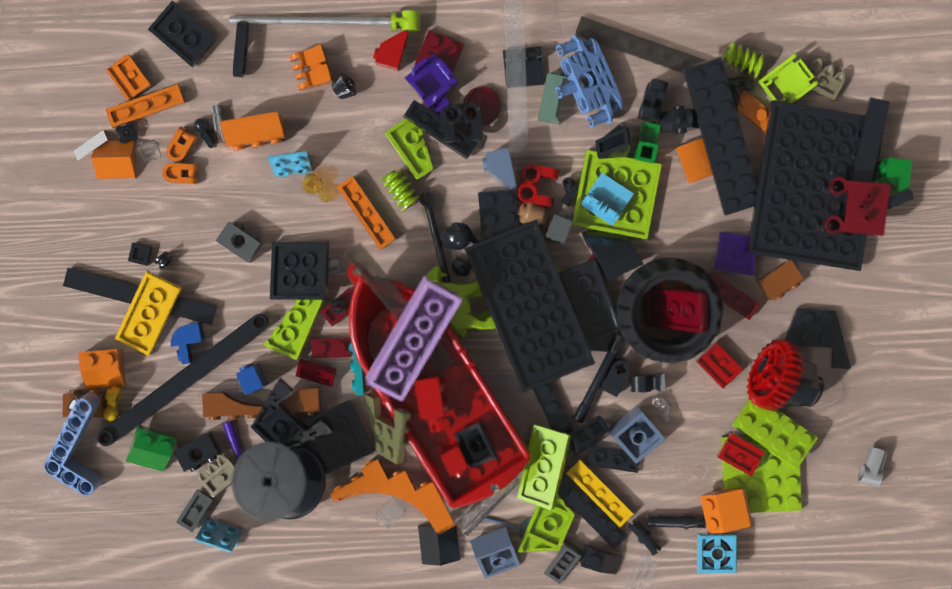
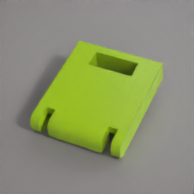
[758,53,819,103]

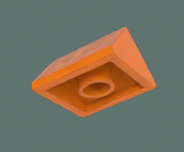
[91,140,136,179]

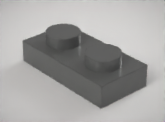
[176,489,214,532]

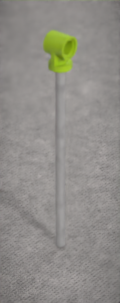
[229,10,421,33]

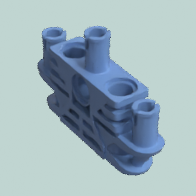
[555,35,623,128]

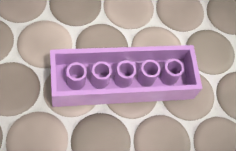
[366,276,462,401]

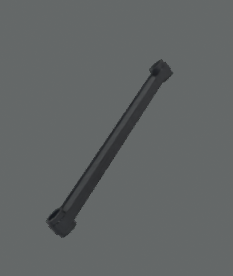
[97,314,269,446]

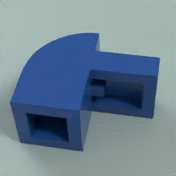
[171,322,205,365]

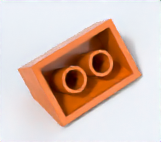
[220,111,287,151]

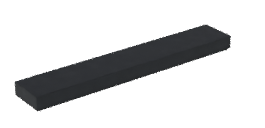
[843,97,890,211]

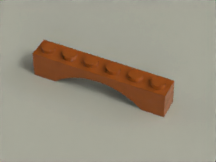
[202,387,321,420]

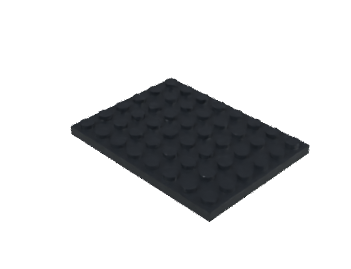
[747,100,885,271]

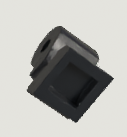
[630,373,666,393]

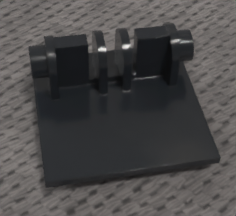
[503,46,544,88]

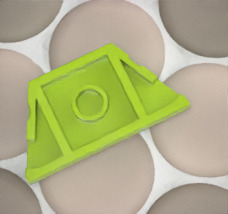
[517,495,575,553]

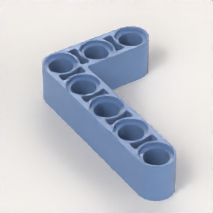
[44,392,102,496]

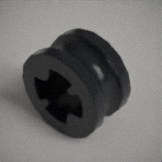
[154,251,173,270]

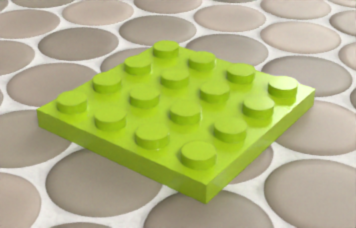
[572,150,662,240]
[721,435,802,513]

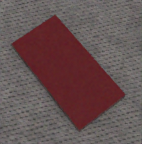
[645,287,707,333]

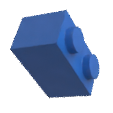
[236,363,269,395]

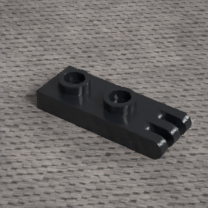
[587,446,640,473]

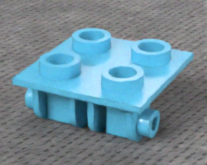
[268,151,313,177]
[580,173,634,226]
[195,519,243,553]

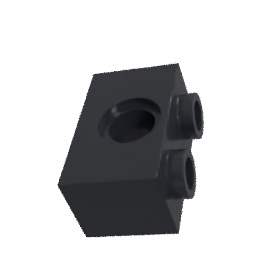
[173,431,221,472]

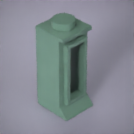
[538,71,566,125]

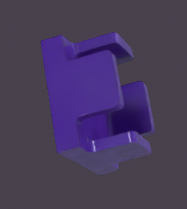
[405,53,459,108]

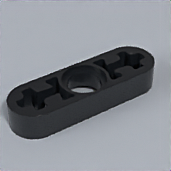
[233,21,249,78]

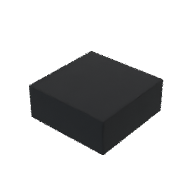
[128,243,153,266]

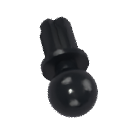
[194,118,218,148]

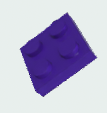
[714,232,756,276]

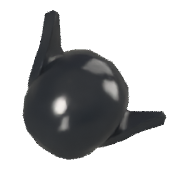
[439,222,480,250]

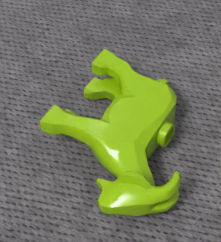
[417,266,495,338]

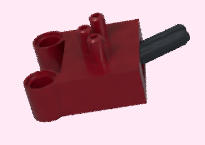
[824,177,914,237]

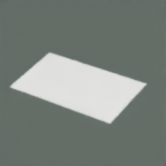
[74,130,107,161]

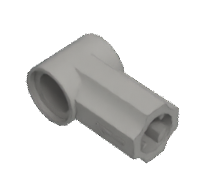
[858,446,888,487]

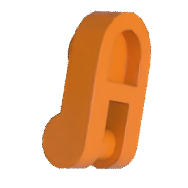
[166,126,198,162]
[162,163,198,185]

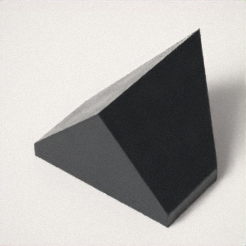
[595,122,631,159]

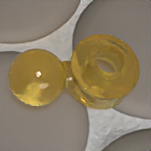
[302,173,334,203]

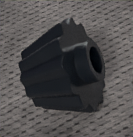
[331,73,357,99]

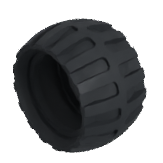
[617,258,723,363]

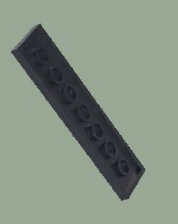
[683,56,757,216]

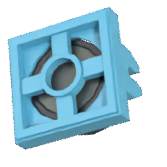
[697,532,737,573]

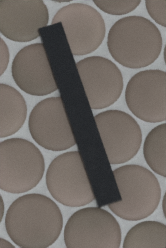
[63,268,217,325]

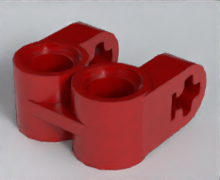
[517,164,560,208]

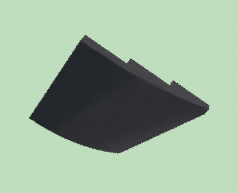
[581,231,643,281]

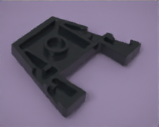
[784,308,851,369]
[251,377,333,449]

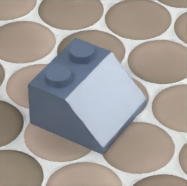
[482,148,516,190]
[610,405,666,464]
[470,527,521,579]

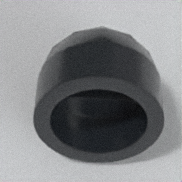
[331,299,347,314]

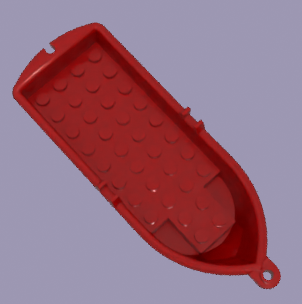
[347,262,531,508]

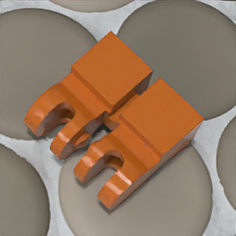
[289,44,334,91]

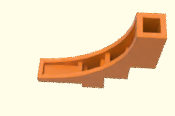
[330,459,456,534]

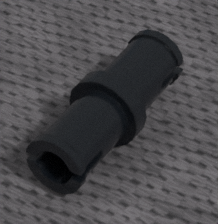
[628,519,662,556]

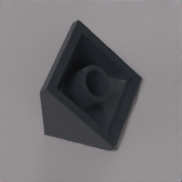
[454,420,498,468]
[418,522,460,566]

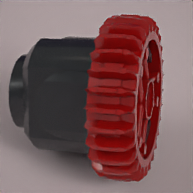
[746,339,824,411]

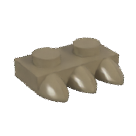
[808,58,845,101]
[198,455,236,497]

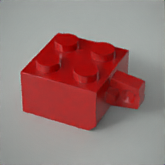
[415,376,448,433]

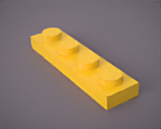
[566,459,633,527]

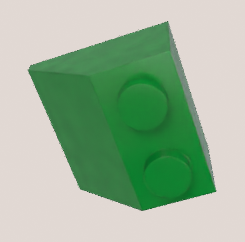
[876,158,912,197]
[125,424,177,472]

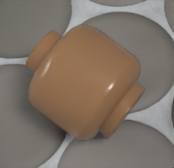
[518,203,548,227]

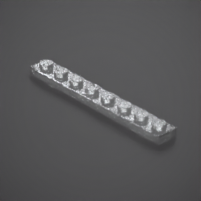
[503,0,529,157]

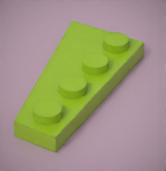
[263,290,329,361]

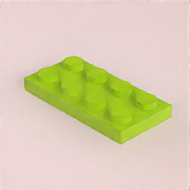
[731,399,818,470]
[517,424,571,510]

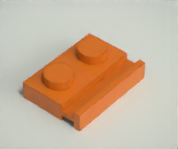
[105,54,152,101]

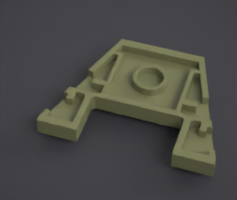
[365,393,410,464]

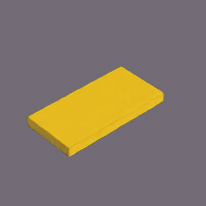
[115,271,182,356]

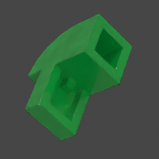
[634,122,661,164]

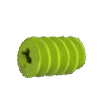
[722,41,764,79]
[380,170,420,212]

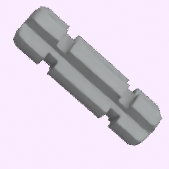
[211,105,225,143]

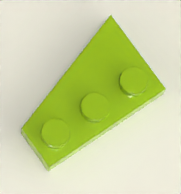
[384,119,433,181]

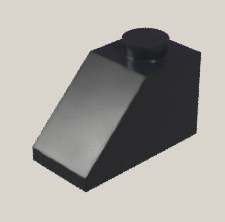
[580,544,622,575]

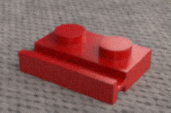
[695,342,743,389]
[717,433,765,477]

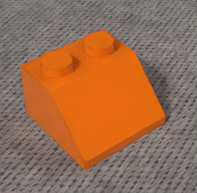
[78,348,126,390]
[700,488,753,534]

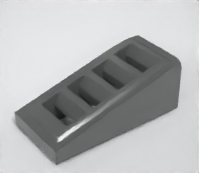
[544,540,582,584]

